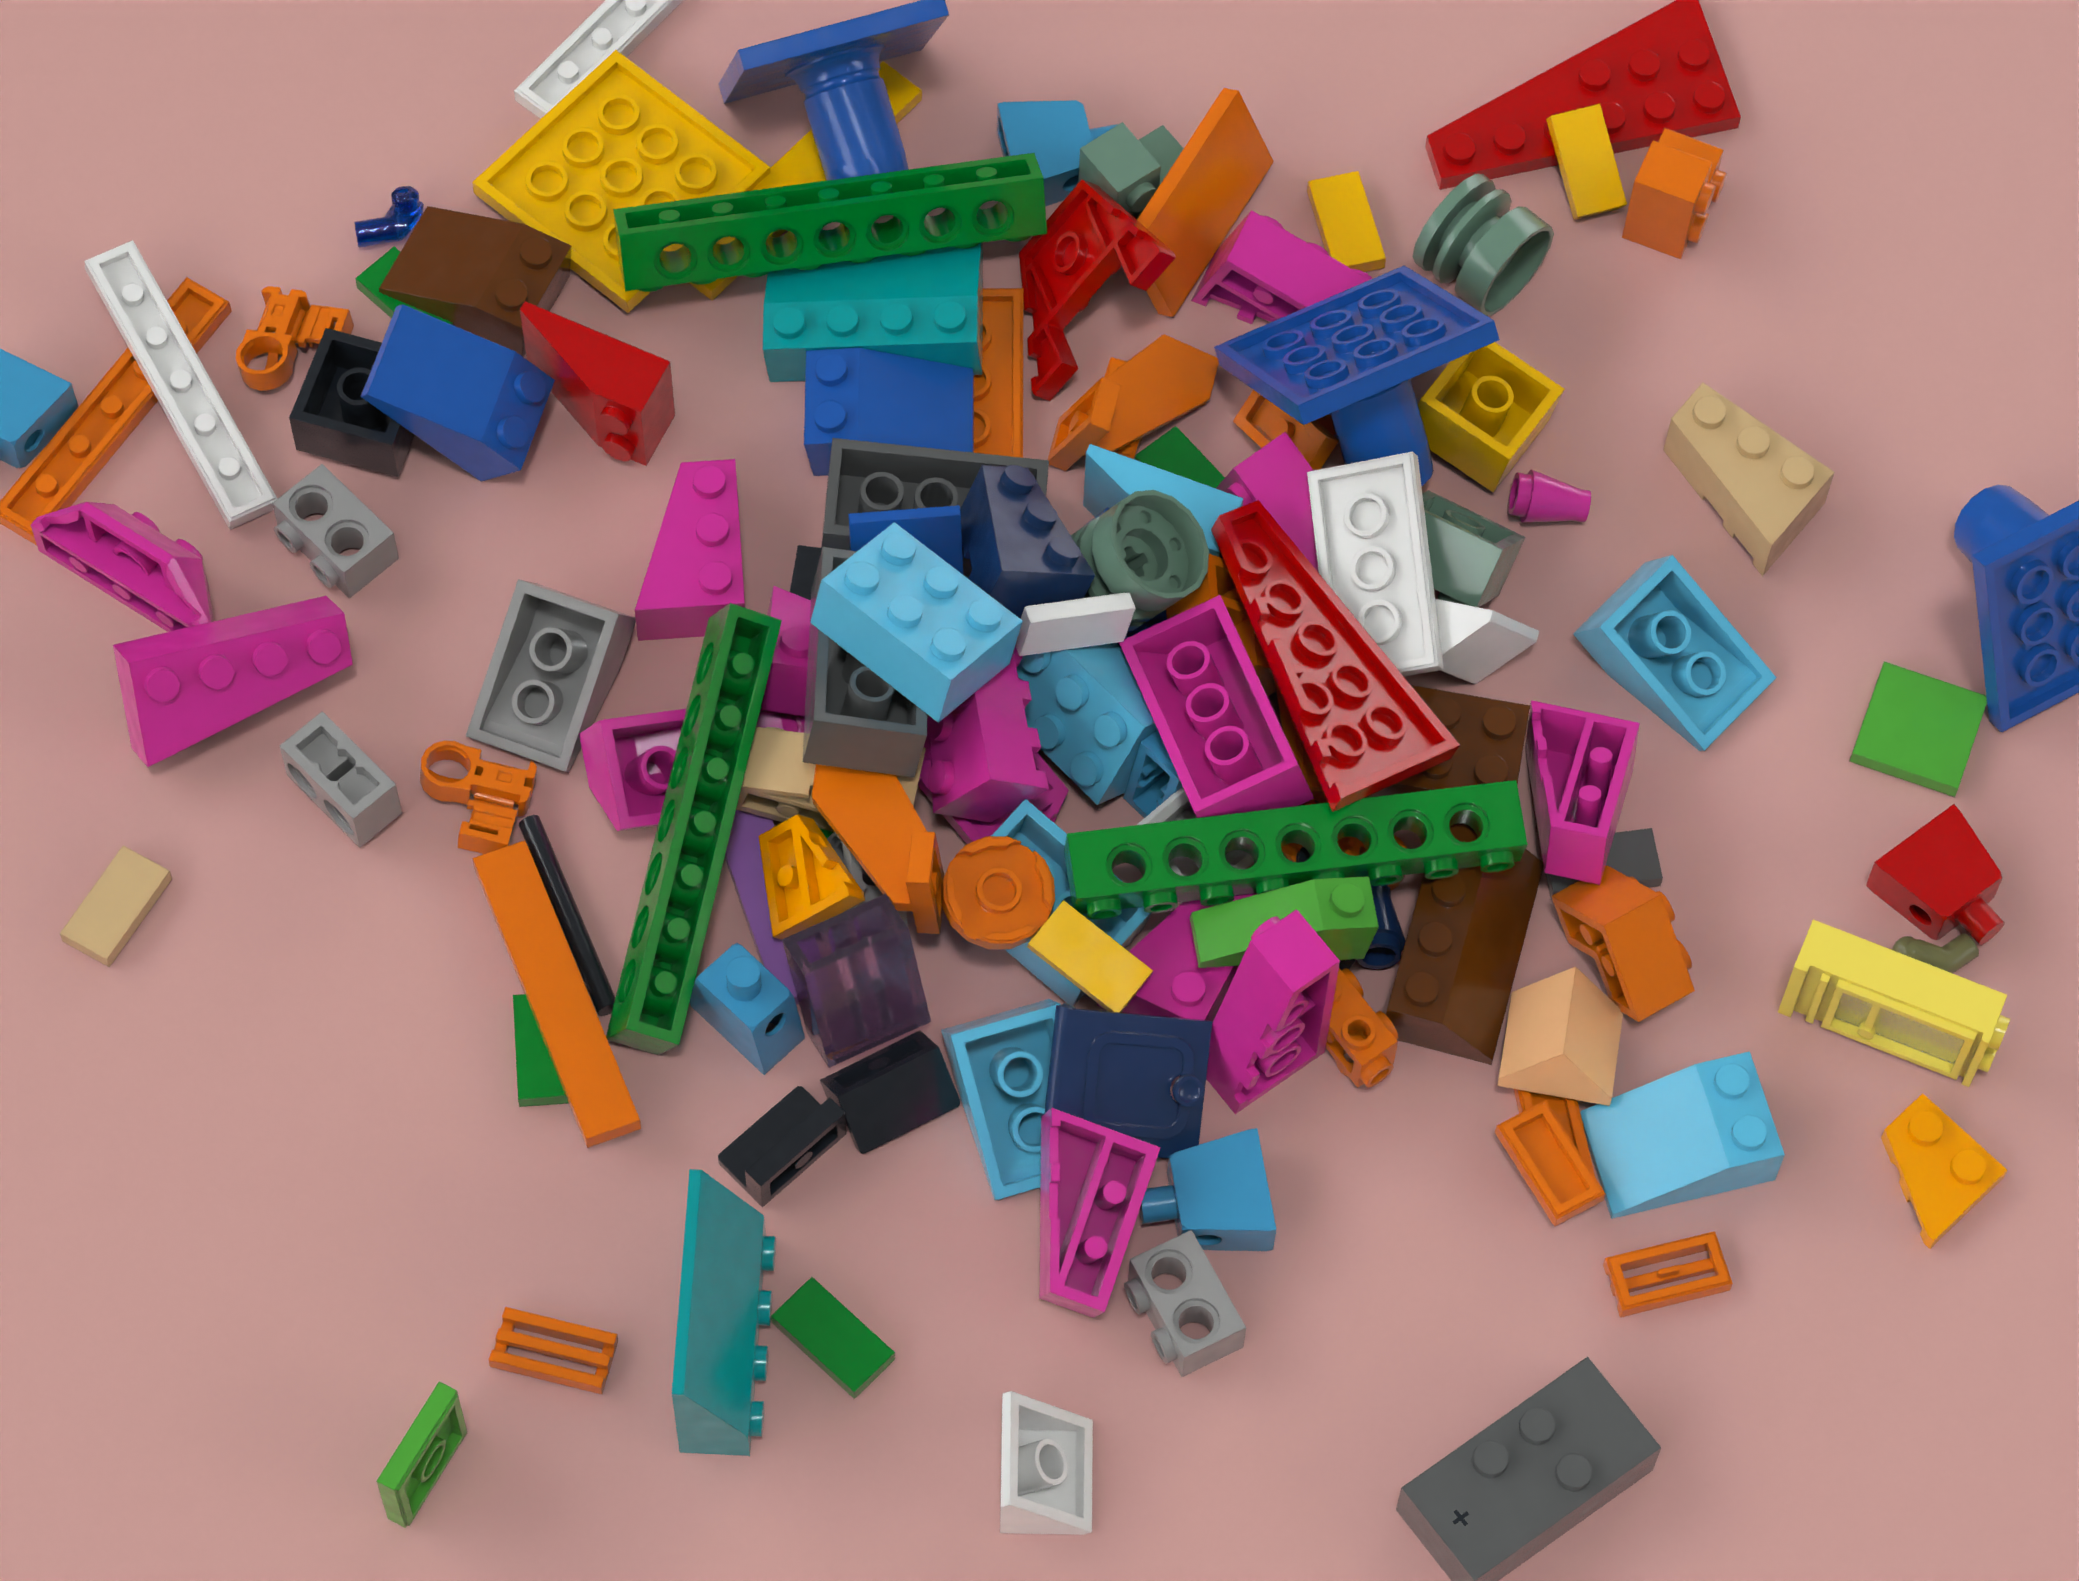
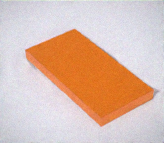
[1137,88,1274,317]
[974,288,1023,458]

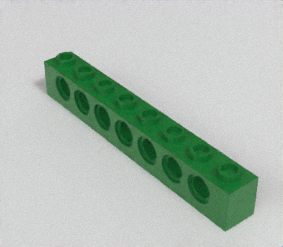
[613,153,1047,292]
[606,603,782,1055]
[1064,780,1528,920]

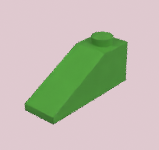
[1190,876,1379,968]

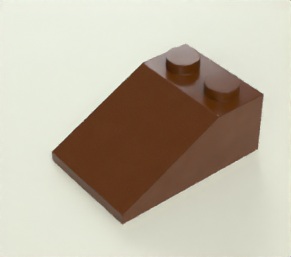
[379,206,572,357]

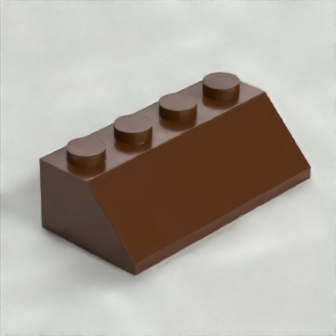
[1386,823,1544,1065]

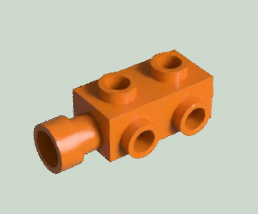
[1326,968,1398,1088]

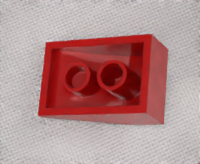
[520,301,675,466]

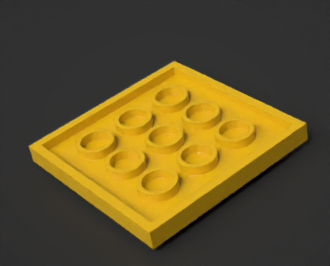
[472,50,771,313]

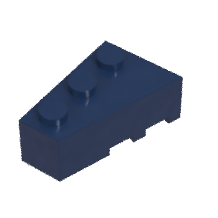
[960,465,1095,619]

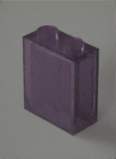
[782,894,931,1068]

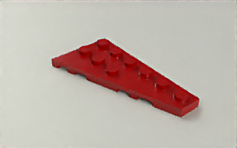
[1425,0,1741,190]
[1211,500,1460,812]

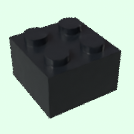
[289,328,415,477]

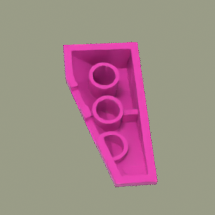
[579,708,805,831]

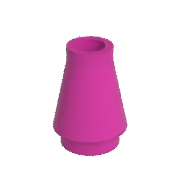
[1508,469,1591,523]

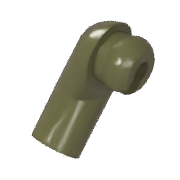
[1892,933,1979,973]

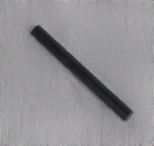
[519,815,616,1016]

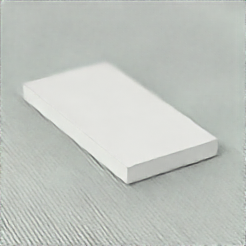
[1307,452,1444,677]

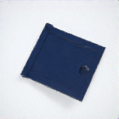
[1044,1003,1212,1158]

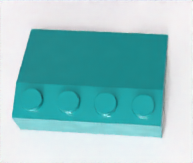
[763,243,983,382]
[672,1169,776,1456]

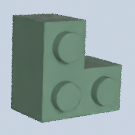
[1078,122,1184,220]

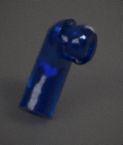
[354,186,424,248]

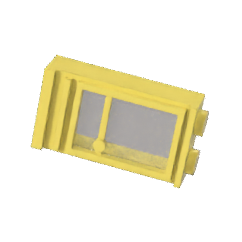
[1778,919,2010,1087]

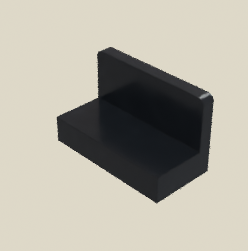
[820,1030,960,1153]
[718,1086,847,1208]

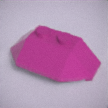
[31,502,214,632]

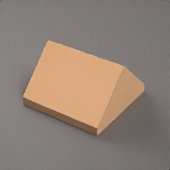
[1497,966,1623,1106]

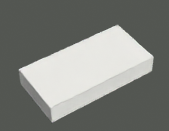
[1015,593,1136,656]

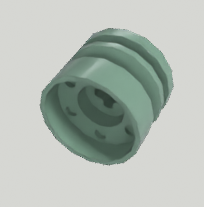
[1412,174,1554,316]
[1071,490,1209,631]

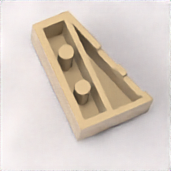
[1663,382,1835,577]
[736,727,926,832]

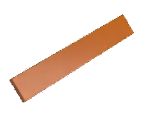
[0,277,232,545]
[472,840,641,1148]

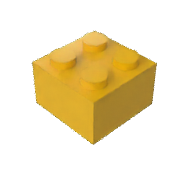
[1418,342,1565,493]

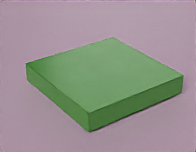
[1849,661,1987,797]
[376,1381,467,1528]

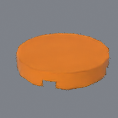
[941,836,1055,949]

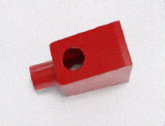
[1866,804,2005,945]

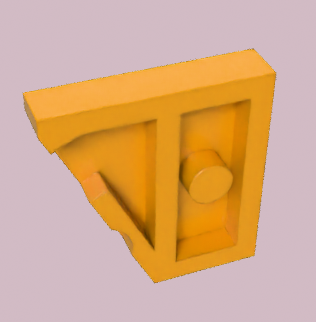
[758,814,865,942]
[1881,1093,2008,1249]

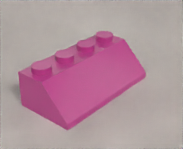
[1119,595,1314,818]

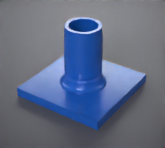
[718,0,949,180]
[1214,265,1500,486]
[1954,485,2079,732]

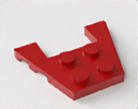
[1019,179,1176,401]

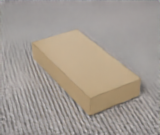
[60,845,172,967]

